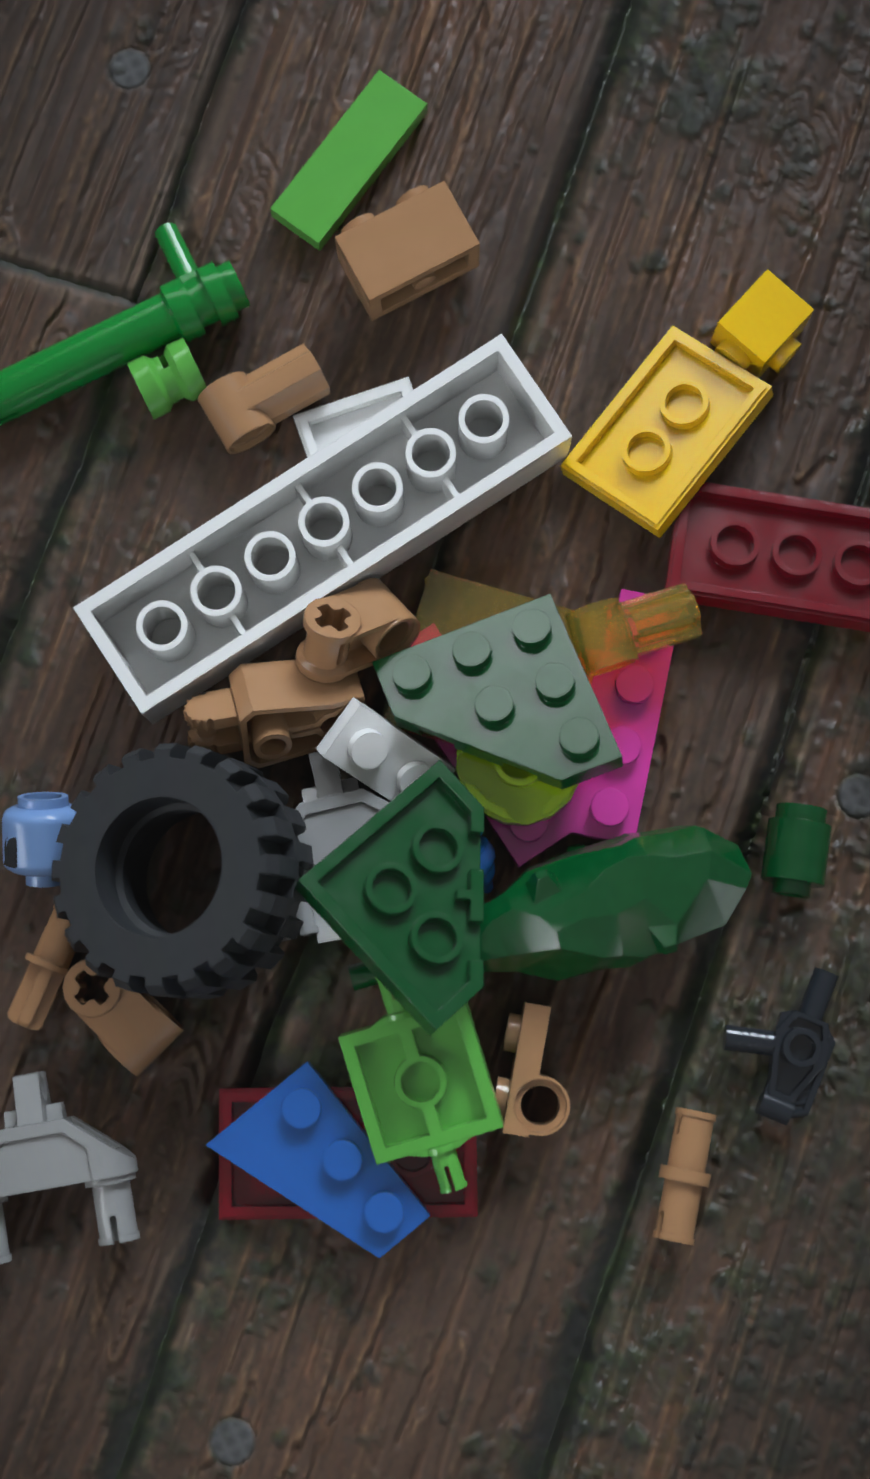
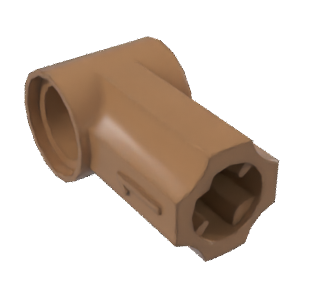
[198,343,331,454]

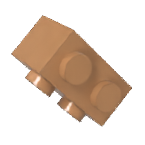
[335,180,480,321]

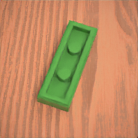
[270,70,428,251]

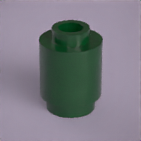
[760,802,832,899]

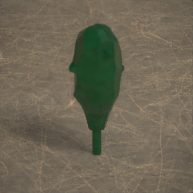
[347,826,752,991]

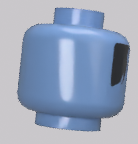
[2,792,76,888]

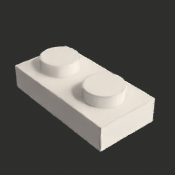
[316,697,456,801]

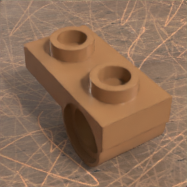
[495,1002,570,1137]

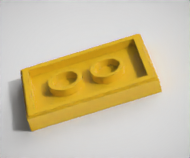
[560,326,773,538]

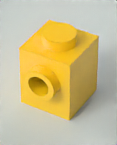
[710,269,814,378]

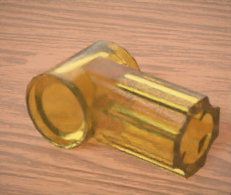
[565,583,702,677]

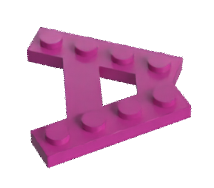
[411,589,682,868]

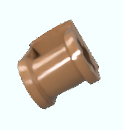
[295,578,420,683]
[62,960,184,1076]

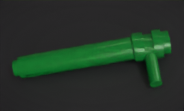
[0,223,250,426]

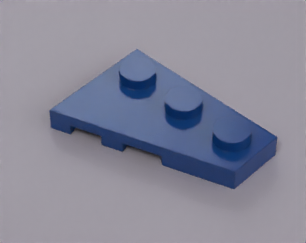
[206,1061,431,1258]

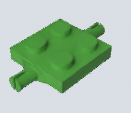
[338,977,504,1194]

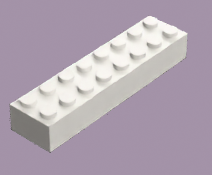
[73,334,572,724]

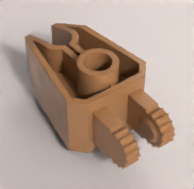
[183,660,365,768]

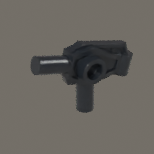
[722,967,839,1125]

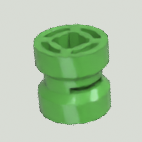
[127,337,207,420]

